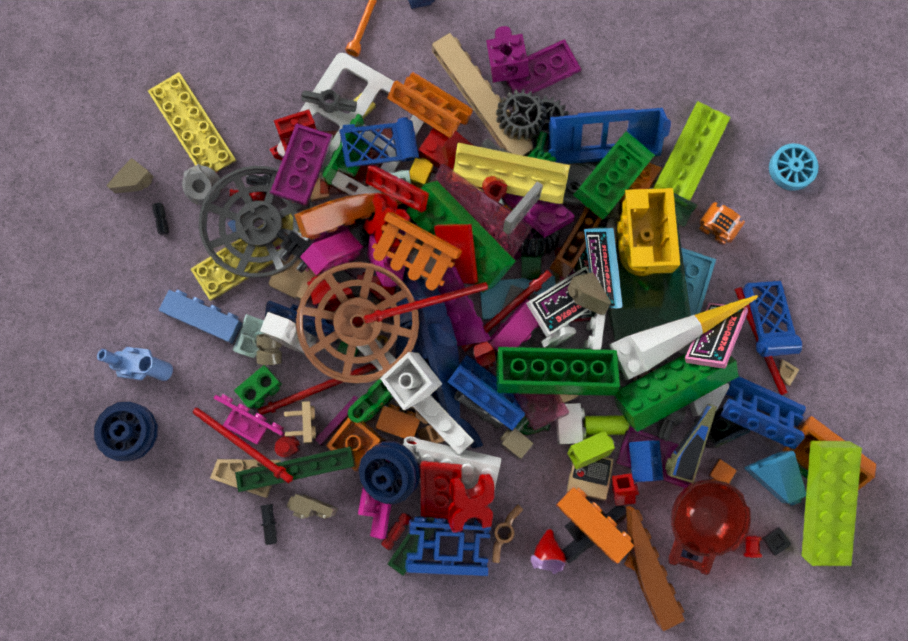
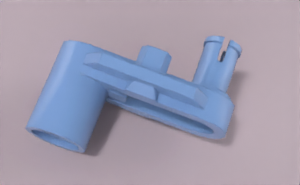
[97,347,173,381]

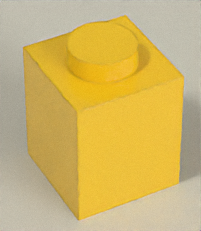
[409,158,433,188]

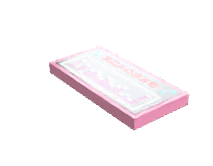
[685,303,748,369]

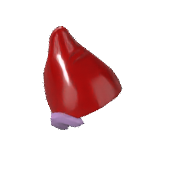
[531,529,565,574]

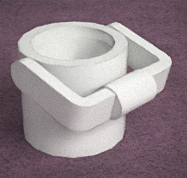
[541,324,576,348]

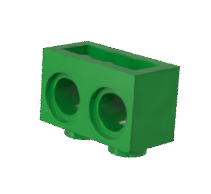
[234,365,282,409]

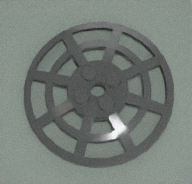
[199,166,313,278]

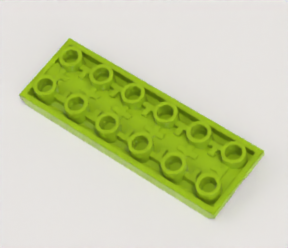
[653,101,731,206]

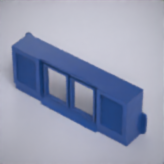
[548,108,671,164]

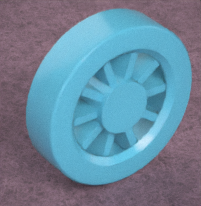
[769,143,819,191]

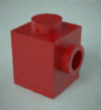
[612,473,639,506]

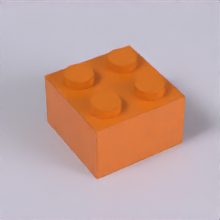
[326,415,386,472]

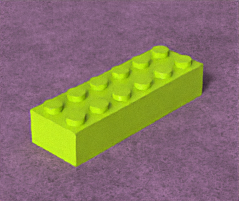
[801,441,862,566]

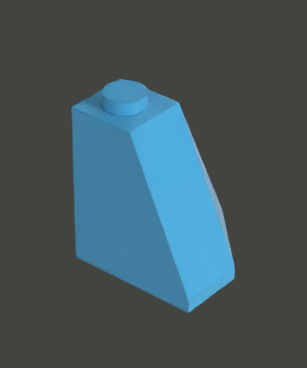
[744,451,806,506]

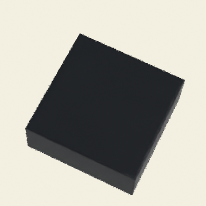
[762,527,792,556]

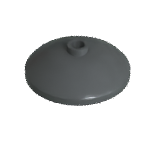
[563,162,596,205]

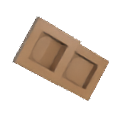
[417,425,445,444]

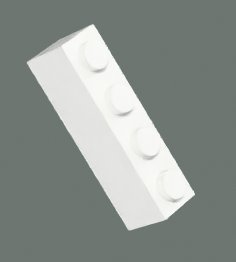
[260,312,316,354]

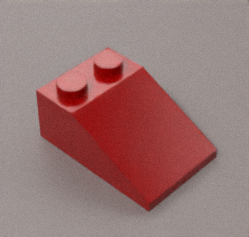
[418,128,474,186]

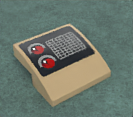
[567,457,614,501]

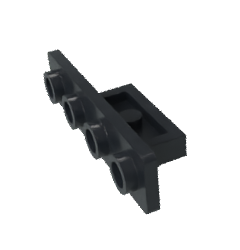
[562,501,626,563]

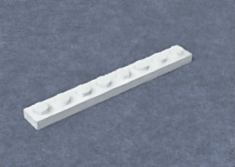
[356,339,474,455]

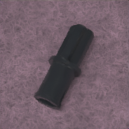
[260,504,277,545]

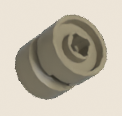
[256,334,282,365]

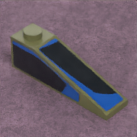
[665,404,717,483]

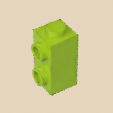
[567,431,615,470]

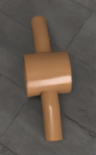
[492,504,523,563]

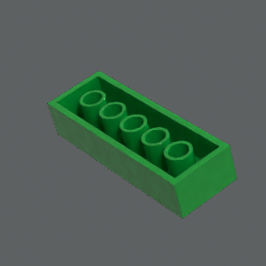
[406,181,516,293]
[496,347,620,396]
[614,353,739,432]

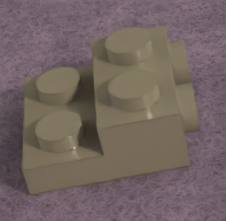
[287,493,338,519]

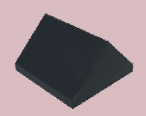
[694,407,750,448]

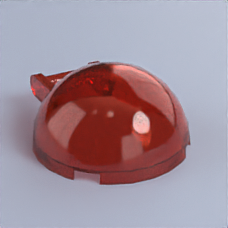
[668,479,751,575]

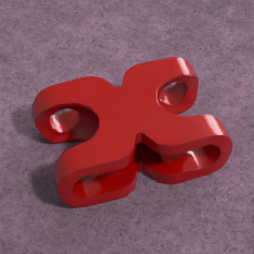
[363,193,410,252]
[448,474,495,533]

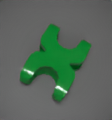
[348,379,394,423]

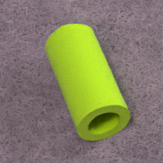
[583,415,629,436]

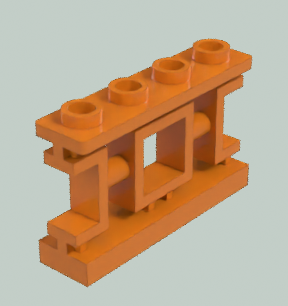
[387,72,473,138]

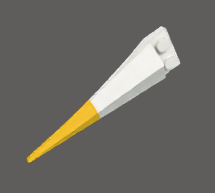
[609,295,758,380]

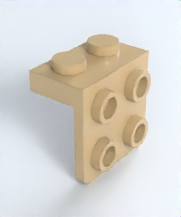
[269,254,321,301]

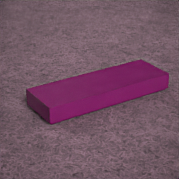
[315,396,359,445]

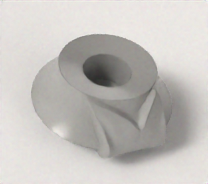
[182,164,221,205]

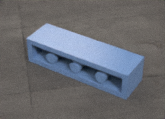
[159,289,243,344]

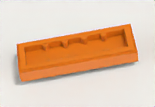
[619,163,662,203]

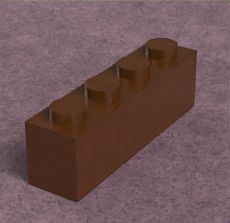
[549,206,601,278]

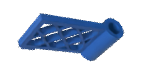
[339,117,420,168]
[743,281,802,357]

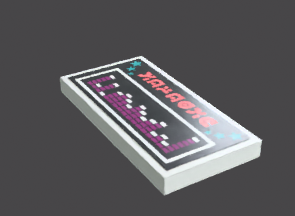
[526,267,590,337]

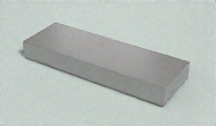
[503,182,543,235]

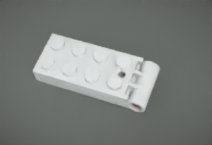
[403,436,501,490]

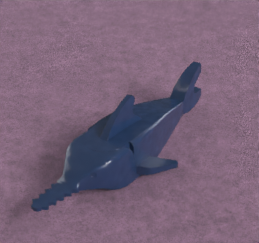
[393,239,484,450]

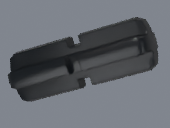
[152,203,169,235]

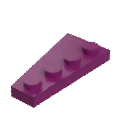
[438,267,490,346]

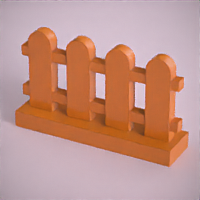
[372,212,462,290]

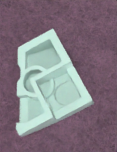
[233,314,264,358]

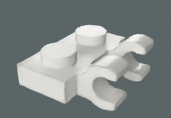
[584,313,606,350]

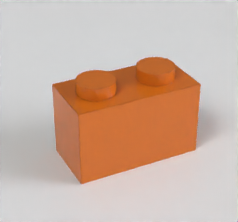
[375,404,421,439]

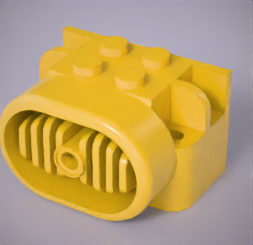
[617,188,680,276]

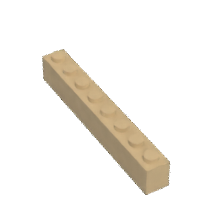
[432,33,533,157]

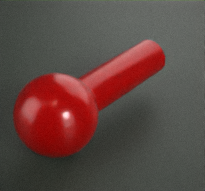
[229,189,266,201]

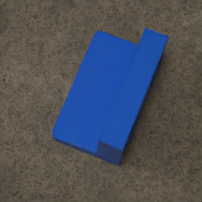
[629,440,664,482]

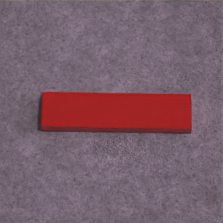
[365,164,429,212]

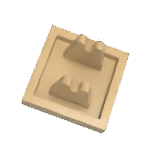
[284,401,316,444]

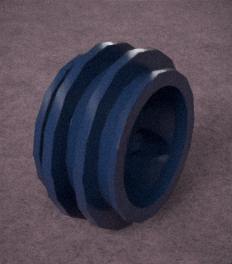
[94,402,158,461]
[359,441,420,504]

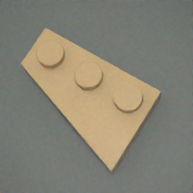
[210,459,281,498]

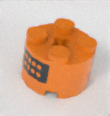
[699,202,745,245]

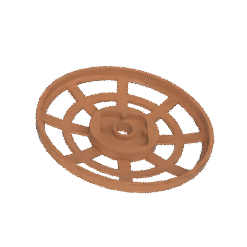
[296,262,419,383]

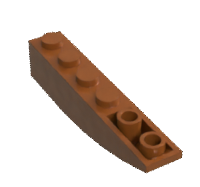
[626,506,685,631]

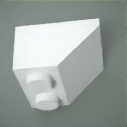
[380,352,442,410]

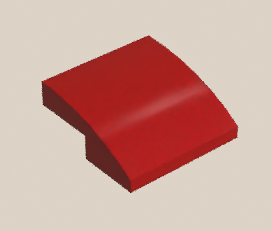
[273,109,317,151]

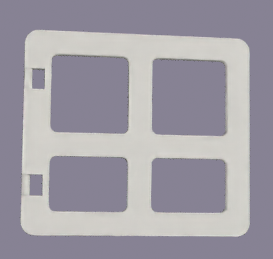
[277,53,424,196]

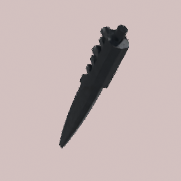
[276,229,394,320]

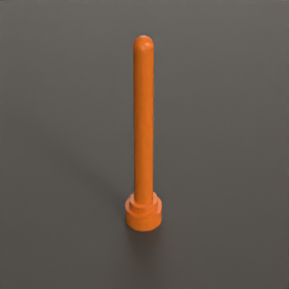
[345,0,377,57]

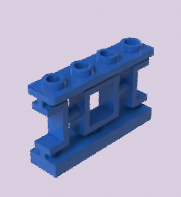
[448,355,529,430]
[721,376,806,449]
[405,516,491,576]

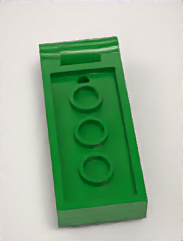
[573,131,655,220]

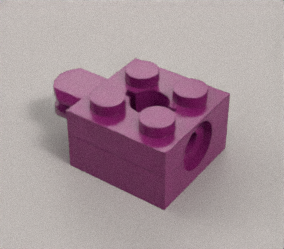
[486,26,529,83]

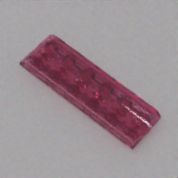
[432,164,532,258]

